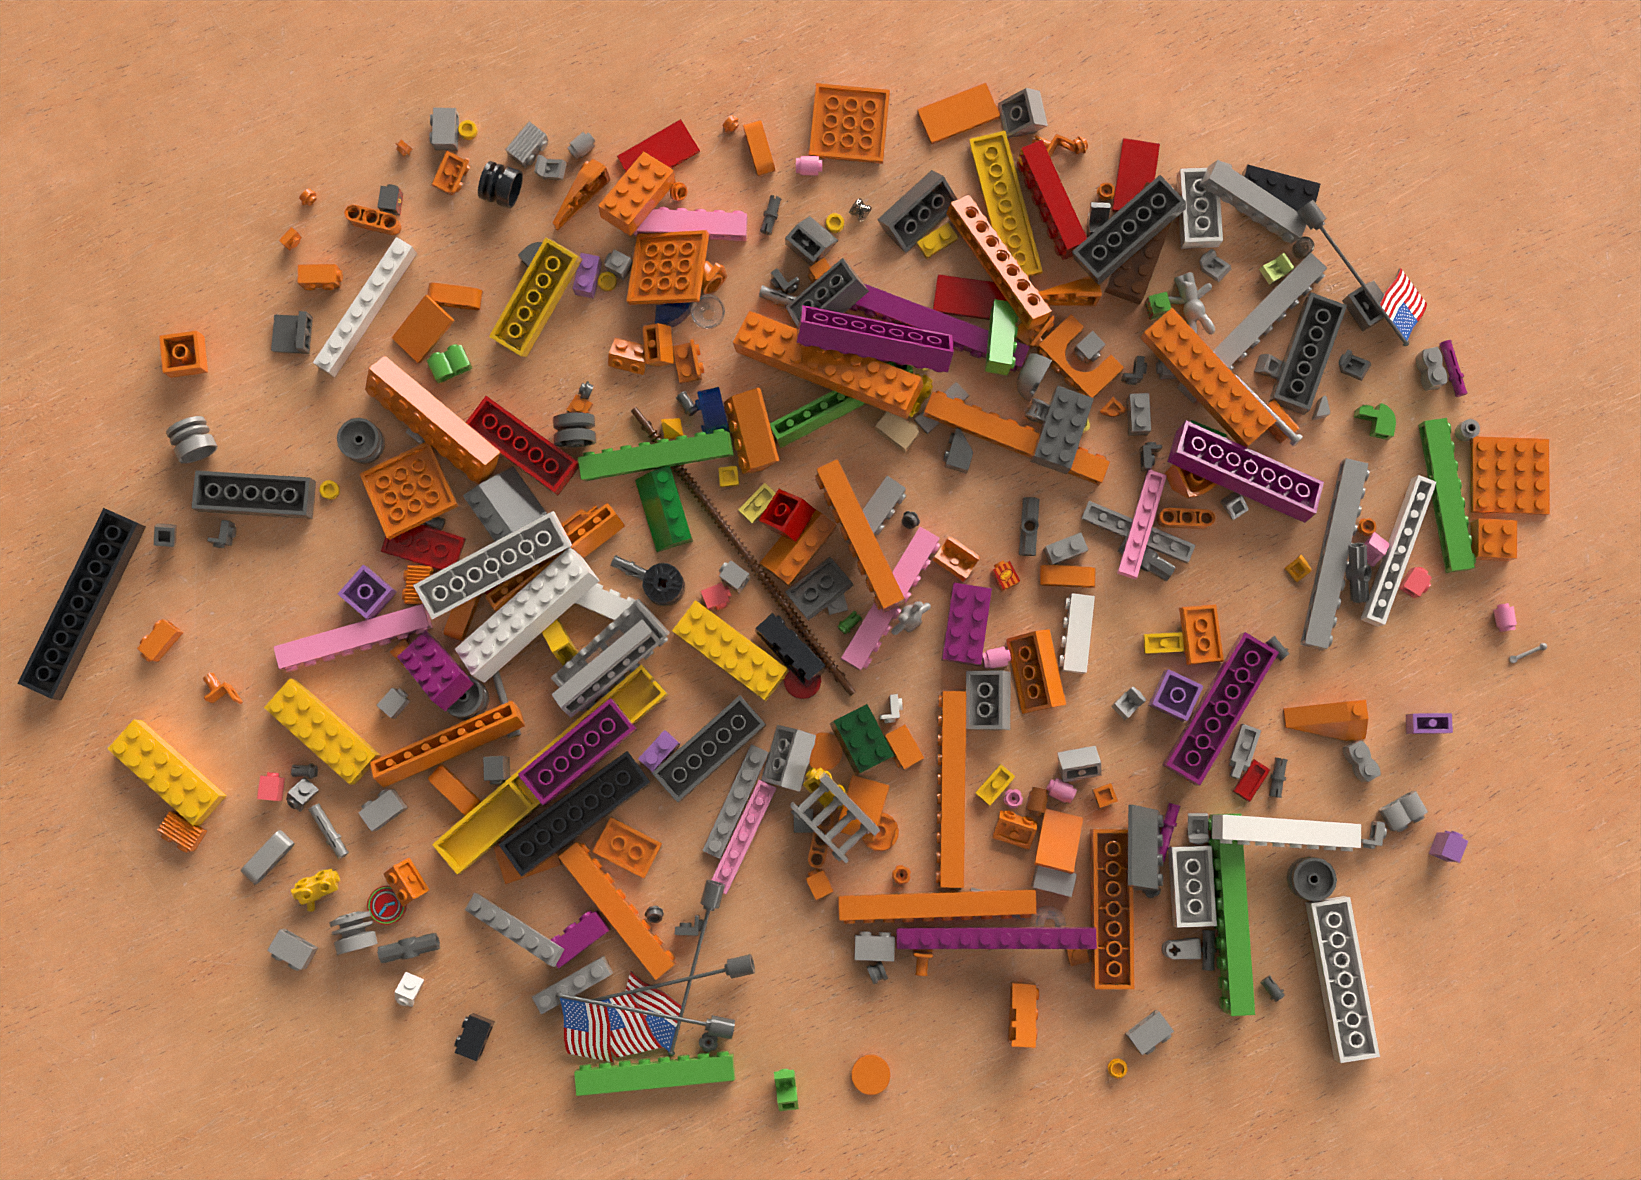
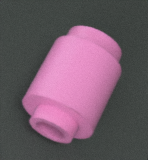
[796,156,822,175]
[1494,603,1517,632]
[982,647,1011,669]
[1046,777,1077,803]

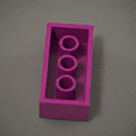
[941,583,992,666]
[397,630,473,711]

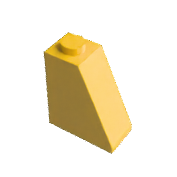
[542,618,578,666]

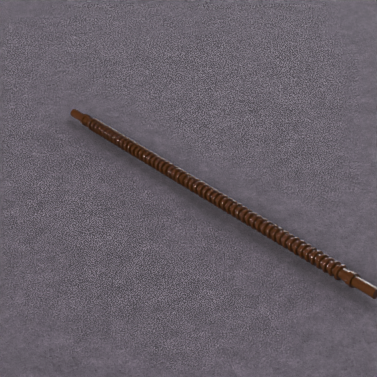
[631,407,856,696]

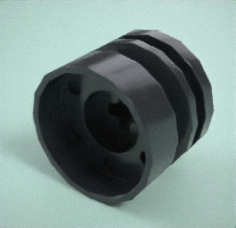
[478,161,523,209]
[642,563,685,606]

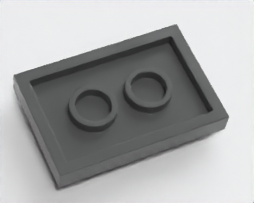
[785,557,854,621]

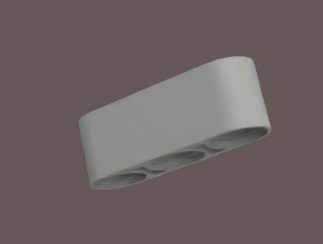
[241,830,295,885]

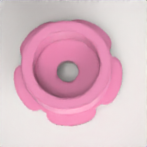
[1004,789,1023,808]

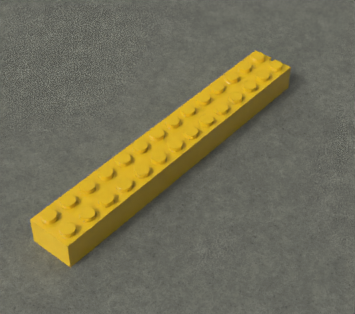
[432,664,668,874]

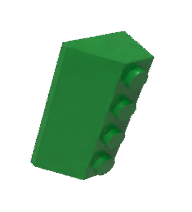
[635,466,693,552]

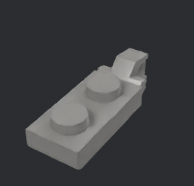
[1229,724,1261,779]

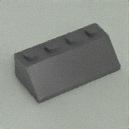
[877,170,958,253]
[786,258,869,327]

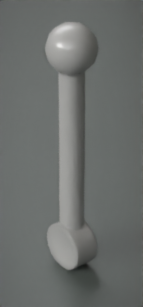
[1509,643,1547,663]

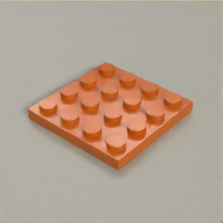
[809,83,890,164]
[627,230,709,305]
[1470,436,1550,515]
[360,442,458,540]

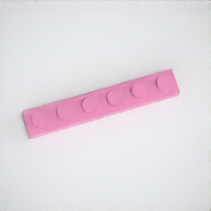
[1117,469,1167,579]
[712,780,776,894]

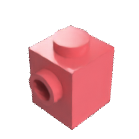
[1399,567,1432,598]
[701,582,732,611]
[257,772,285,801]

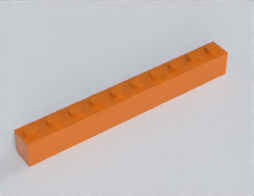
[923,391,1110,486]
[936,691,966,888]
[839,889,1037,924]

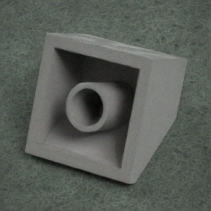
[998,88,1048,138]

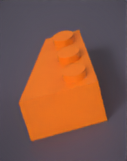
[1008,982,1039,1048]

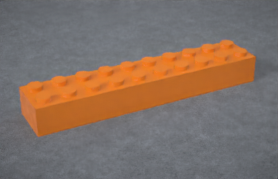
[733,311,923,419]

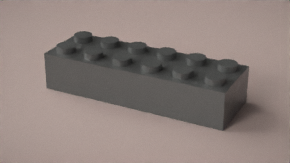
[1072,175,1186,285]
[1268,292,1347,415]
[192,470,316,519]
[652,695,766,802]

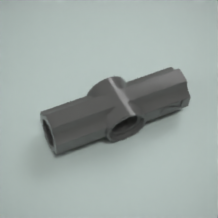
[1019,497,1040,556]
[1117,537,1176,582]
[1346,543,1372,603]
[377,933,440,963]

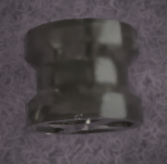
[849,198,872,222]
[1292,236,1315,259]

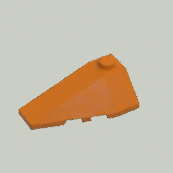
[552,159,611,231]
[1039,276,1102,306]
[1165,465,1217,499]
[1283,700,1369,741]

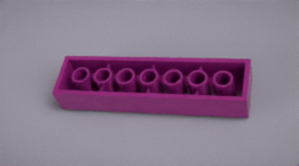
[797,305,954,373]
[1167,421,1324,523]
[1163,632,1279,786]

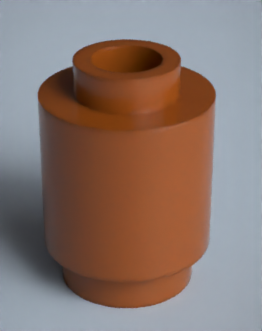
[1026,787,1049,817]

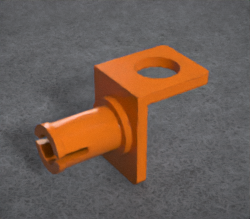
[1031,134,1076,158]
[203,673,243,704]
[913,949,933,976]

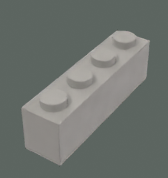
[843,476,907,544]
[532,956,613,1014]

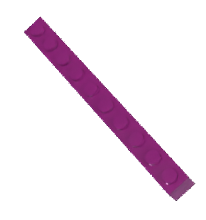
[849,284,1030,372]
[897,927,1097,949]

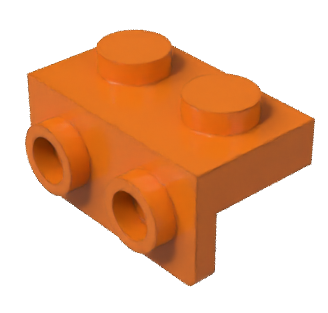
[431,151,470,195]
[1015,315,1055,349]
[608,337,646,375]
[933,536,980,582]

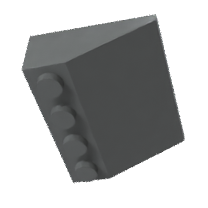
[463,466,547,542]
[1128,805,1163,891]

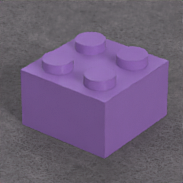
[338,565,397,620]
[1148,669,1203,722]

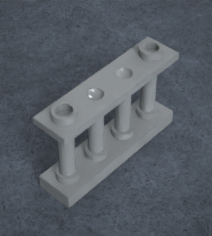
[790,772,880,863]

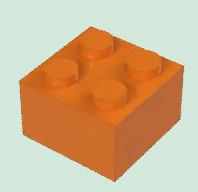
[159,331,208,378]
[1471,519,1517,561]

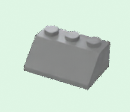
[966,670,1011,730]
[761,725,816,792]

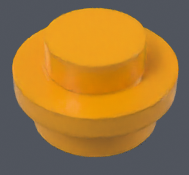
[1107,1058,1128,1079]

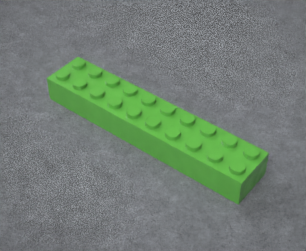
[1208,813,1255,1016]

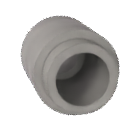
[567,132,595,159]
[1455,419,1480,441]

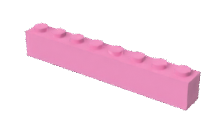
[841,527,940,671]
[274,604,433,672]

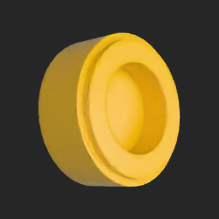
[458,120,478,140]
[826,213,844,233]
[598,271,617,292]
[319,480,340,500]

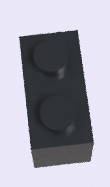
[454,1013,495,1062]

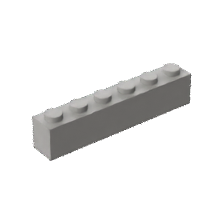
[1200,160,1307,244]
[552,619,662,718]

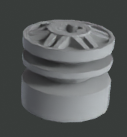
[166,416,218,463]
[329,911,378,955]

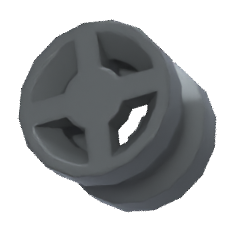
[867,961,888,985]

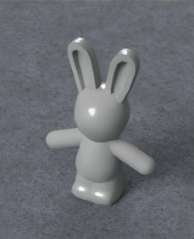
[1168,272,1215,334]
[891,601,931,635]

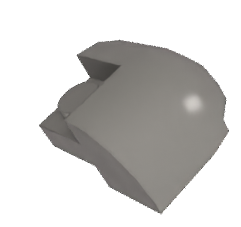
[1017,353,1052,402]

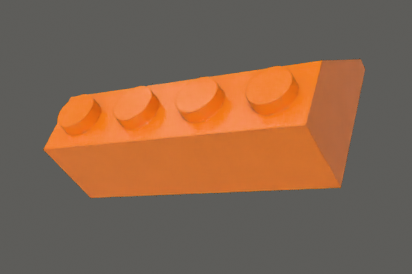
[724,388,779,474]
[759,510,837,587]
[1006,629,1066,714]

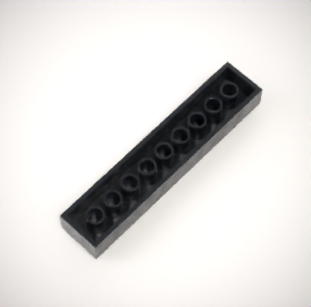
[17,508,146,700]

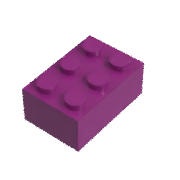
[551,910,611,968]

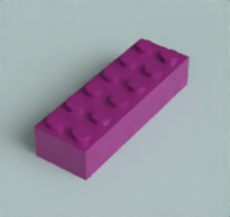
[518,698,637,805]

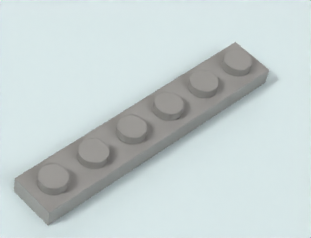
[1081,501,1196,563]
[702,744,769,859]
[465,893,564,967]

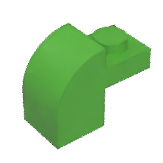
[1354,403,1396,440]
[774,1069,799,1111]

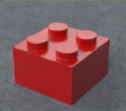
[759,489,816,542]

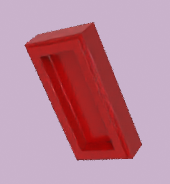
[1232,759,1270,802]

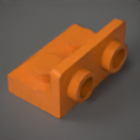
[673,339,705,384]
[992,810,1037,850]
[383,857,430,907]

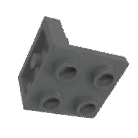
[271,311,313,354]

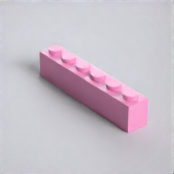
[634,207,748,241]

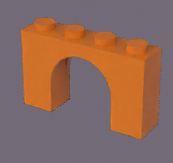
[1037,314,1124,398]

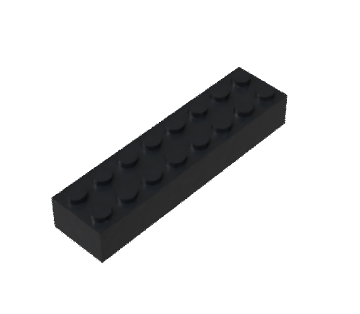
[499,751,651,877]

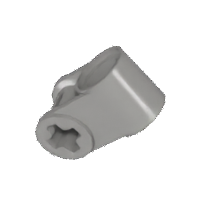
[1025,398,1049,425]
[1162,938,1202,959]

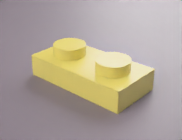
[738,483,775,524]

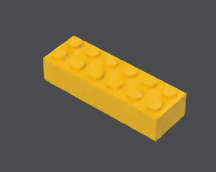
[489,237,583,357]
[672,600,789,702]
[264,678,381,785]
[107,719,227,826]

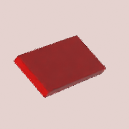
[617,119,700,172]
[1112,138,1160,212]
[933,274,1007,320]
[380,524,466,571]

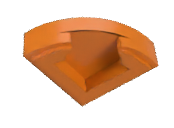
[1099,397,1127,417]

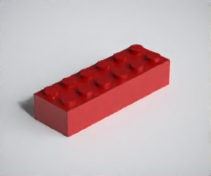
[1016,140,1087,261]
[465,396,579,496]

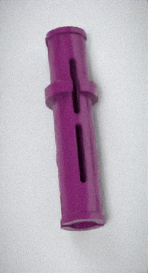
[1439,340,1468,397]
[1160,803,1181,862]

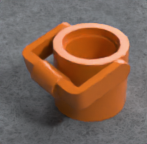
[701,261,727,294]

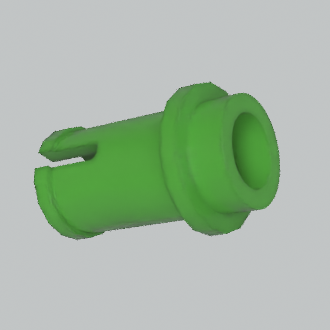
[837,611,862,634]

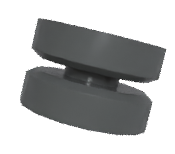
[553,413,596,448]
[337,418,385,464]
[446,675,489,721]
[1287,857,1337,901]

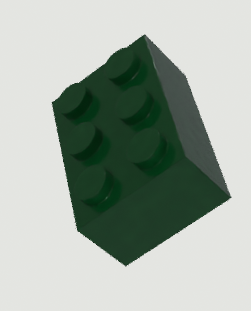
[830,704,894,775]

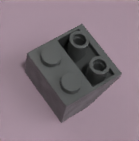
[785,216,838,266]
[1342,281,1385,331]

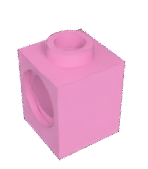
[1364,532,1390,567]

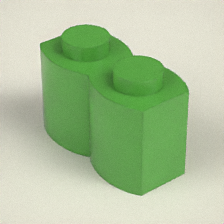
[427,344,472,383]

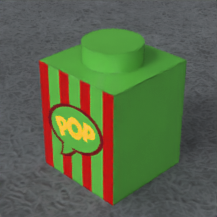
[1145,292,1171,320]

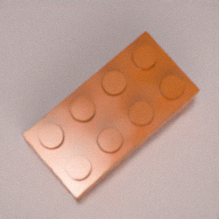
[598,152,676,236]

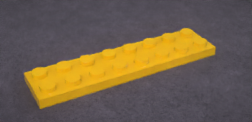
[969,131,1043,277]

